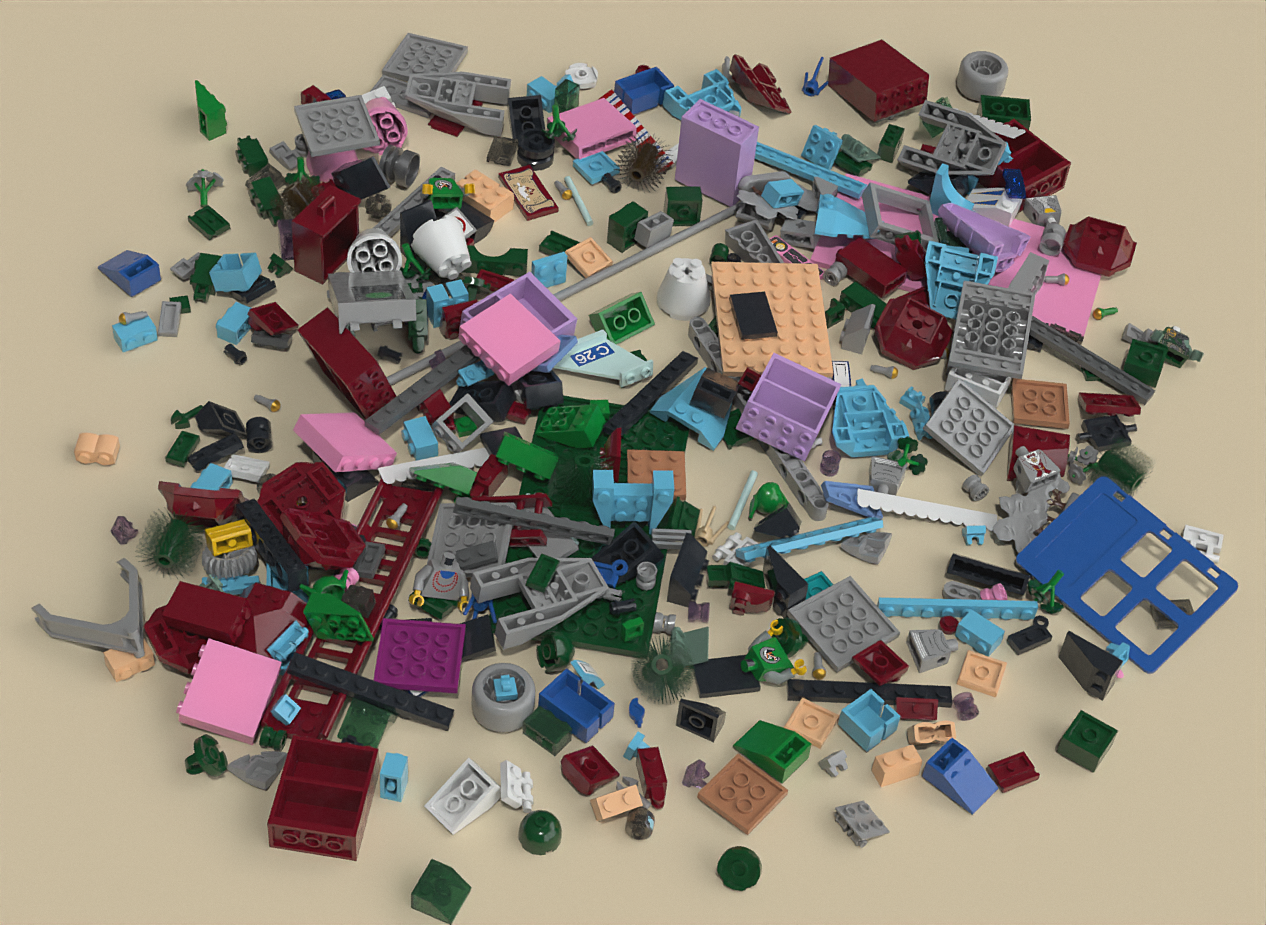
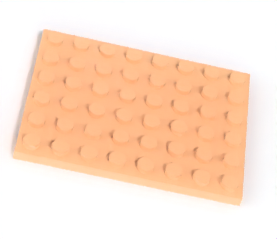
[711,262,833,377]

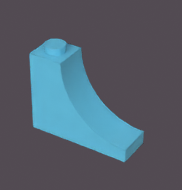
[930,163,975,216]

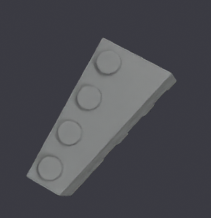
[725,219,784,263]
[1008,252,1050,295]

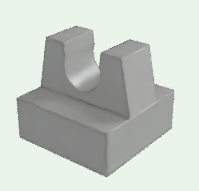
[818,750,848,777]

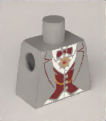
[1014,446,1061,493]

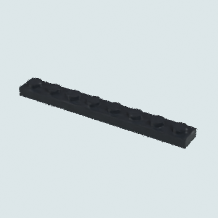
[603,351,698,436]
[287,652,454,731]
[786,679,953,708]

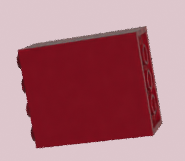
[828,39,929,122]
[973,119,1071,214]
[297,307,397,420]
[267,735,379,861]

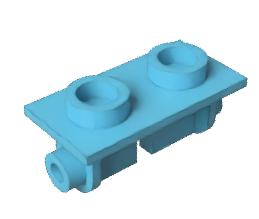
[456,360,494,387]
[910,401,933,441]
[267,620,309,662]

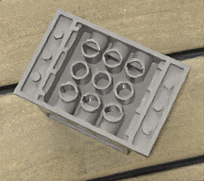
[946,280,1036,379]

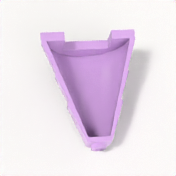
[938,203,1031,273]

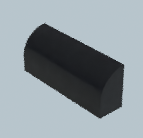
[423,198,495,244]
[947,553,1030,595]

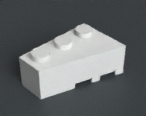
[944,367,1011,409]

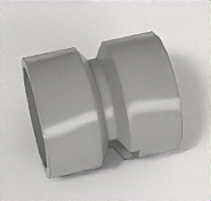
[1039,223,1066,256]

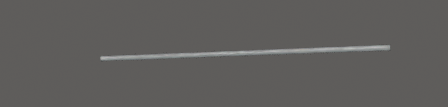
[386,191,763,385]

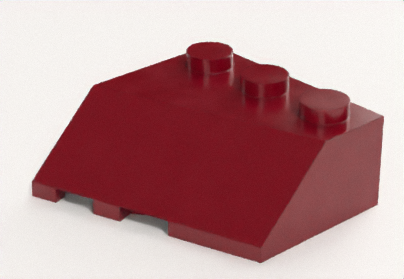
[1007,425,1070,481]

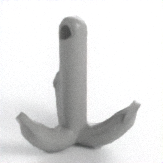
[722,56,735,82]

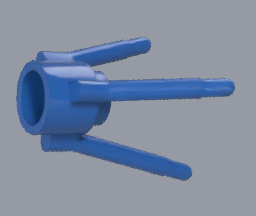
[802,57,828,96]
[463,593,497,623]

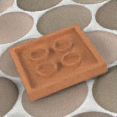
[1011,378,1070,429]
[627,450,686,500]
[697,753,788,835]

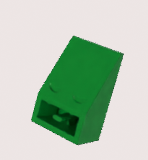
[195,80,227,141]
[535,404,606,448]
[409,462,477,496]
[303,593,374,642]
[733,720,812,784]

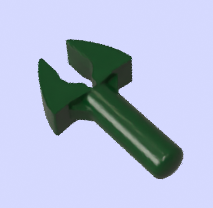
[171,405,203,429]

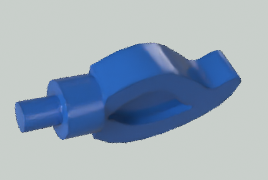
[629,698,645,728]

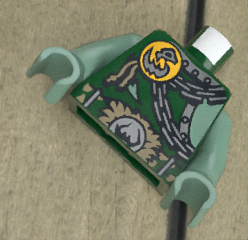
[1149,326,1204,368]

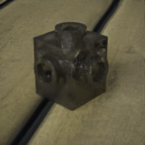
[365,193,392,220]
[341,585,376,618]

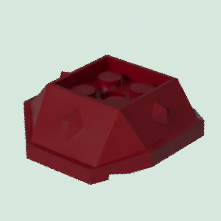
[1062,216,1137,277]
[874,297,954,370]
[257,462,346,536]
[158,481,245,528]
[280,508,366,571]
[143,605,234,674]

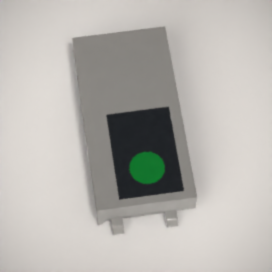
[328,270,416,334]

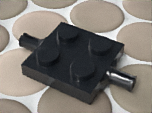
[1076,414,1137,452]

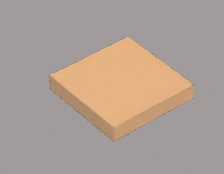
[565,237,613,278]
[957,650,1007,697]
[784,698,840,749]

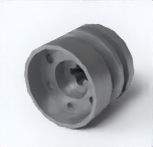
[379,145,420,188]

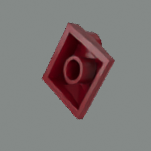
[439,299,478,339]
[247,302,299,336]
[599,428,621,482]
[730,581,775,616]
[852,640,909,686]
[560,745,620,795]

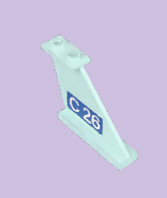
[553,330,653,388]

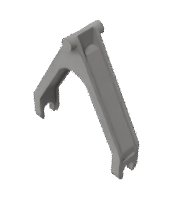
[31,558,145,658]

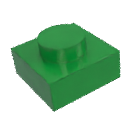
[589,400,610,419]
[454,416,477,438]
[621,617,644,642]

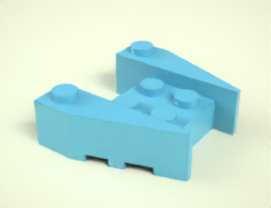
[663,69,742,120]
[592,470,674,534]

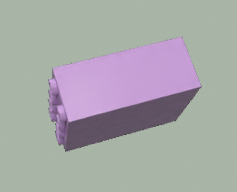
[675,99,759,207]
[460,272,577,337]
[736,353,842,461]

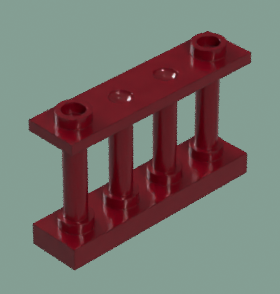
[472,493,552,547]

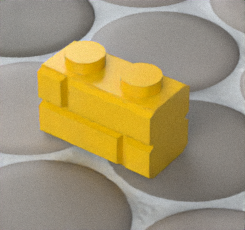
[205,519,253,556]

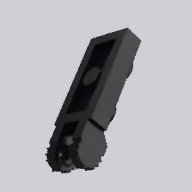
[188,433,244,471]

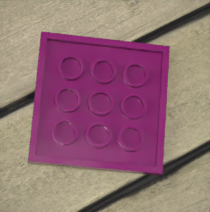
[373,618,466,694]

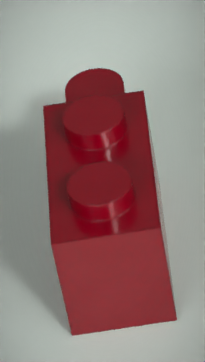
[895,235,927,281]
[416,389,456,432]
[470,454,508,499]
[636,746,668,809]

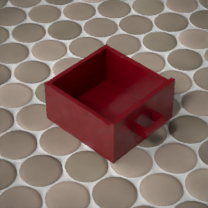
[292,185,361,285]

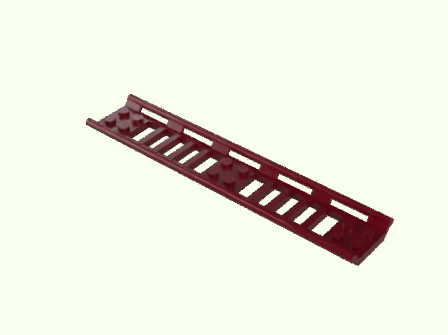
[260,478,443,739]

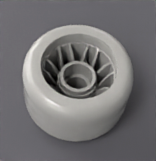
[957,51,1008,101]
[471,663,536,732]

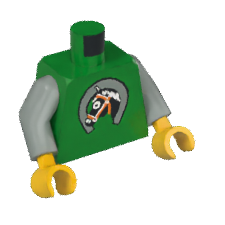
[420,175,475,209]
[741,620,807,685]

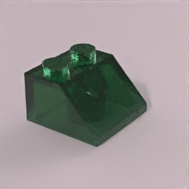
[411,859,472,925]

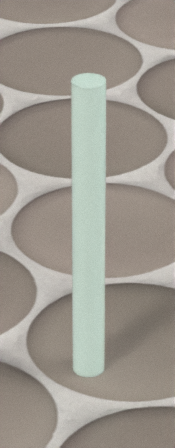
[564,176,594,226]
[728,470,758,530]

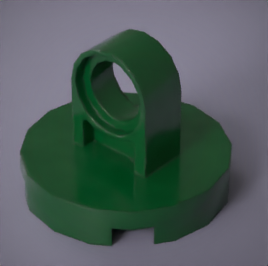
[455,276,491,301]
[770,617,808,658]
[185,734,228,777]
[717,846,762,891]

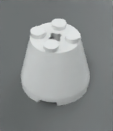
[411,215,472,280]
[347,228,402,273]
[657,258,711,321]

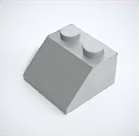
[839,304,875,354]

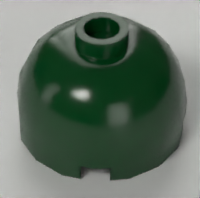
[536,631,575,672]
[518,810,562,855]

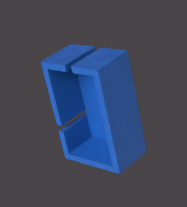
[614,66,674,115]
[538,668,615,743]

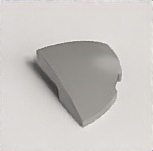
[841,532,892,564]
[227,751,288,790]

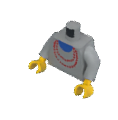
[409,552,472,611]

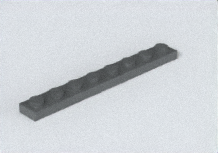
[1029,316,1155,405]
[365,345,479,435]
[453,497,615,545]

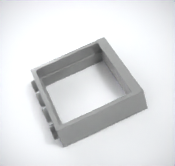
[862,183,939,252]

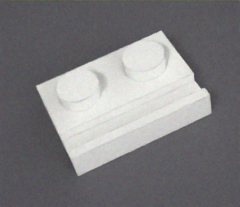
[223,454,270,483]

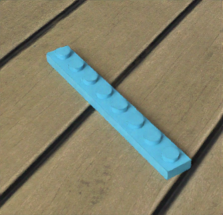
[755,142,867,199]
[735,517,883,562]
[877,597,1038,620]

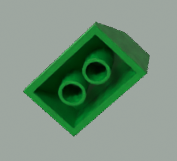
[588,292,655,345]
[496,431,559,480]

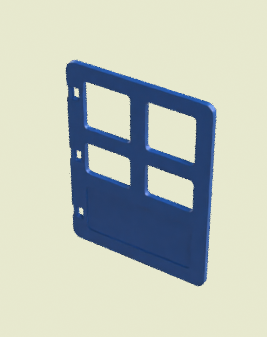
[1016,477,1238,674]

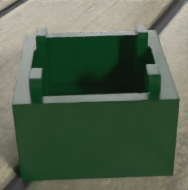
[663,186,703,226]
[607,201,648,253]
[1123,339,1168,388]
[1057,710,1118,772]

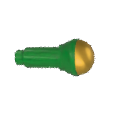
[1093,307,1118,320]

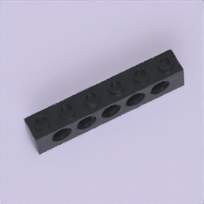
[236,498,308,592]

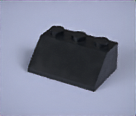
[313,451,379,502]
[667,532,709,608]

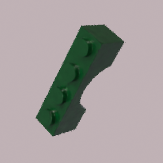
[461,245,528,276]

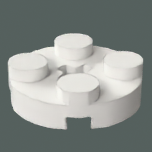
[565,63,598,90]

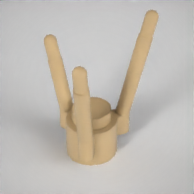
[694,506,729,546]

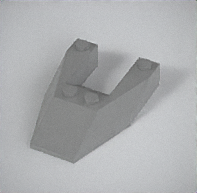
[404,72,511,137]
[897,100,1007,175]
[470,558,609,650]

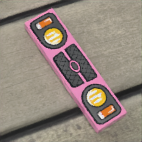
[770,235,825,280]

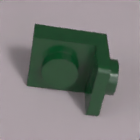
[825,298,846,329]

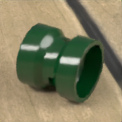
[709,243,729,264]
[259,725,287,752]

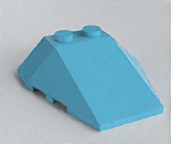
[814,194,883,239]
[925,241,998,320]
[650,367,733,451]
[832,385,910,457]

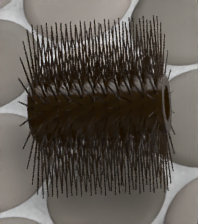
[614,132,673,193]
[270,173,324,234]

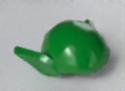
[749,482,789,519]
[300,570,348,601]

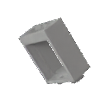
[431,393,494,453]

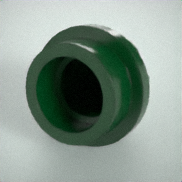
[415,538,432,558]

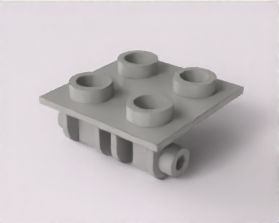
[834,800,890,848]

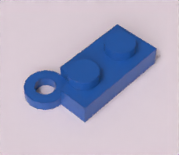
[593,560,628,588]

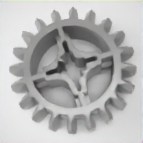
[202,546,257,579]

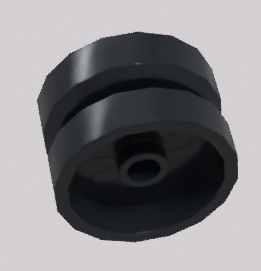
[517,128,555,171]

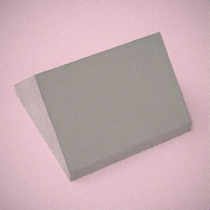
[736,202,776,231]

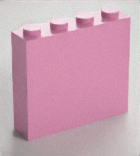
[547,98,636,160]
[459,294,560,386]
[293,413,397,472]
[176,639,282,745]

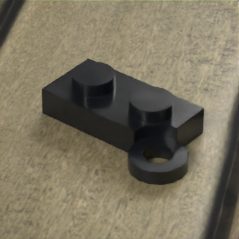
[1007,615,1053,655]

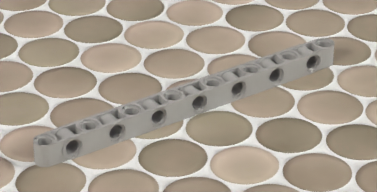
[688,317,829,521]

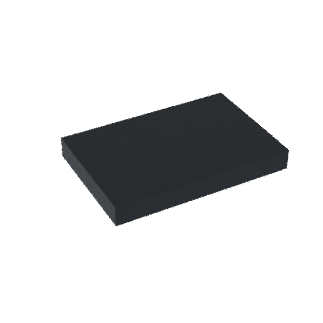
[729,291,778,340]
[691,655,761,698]

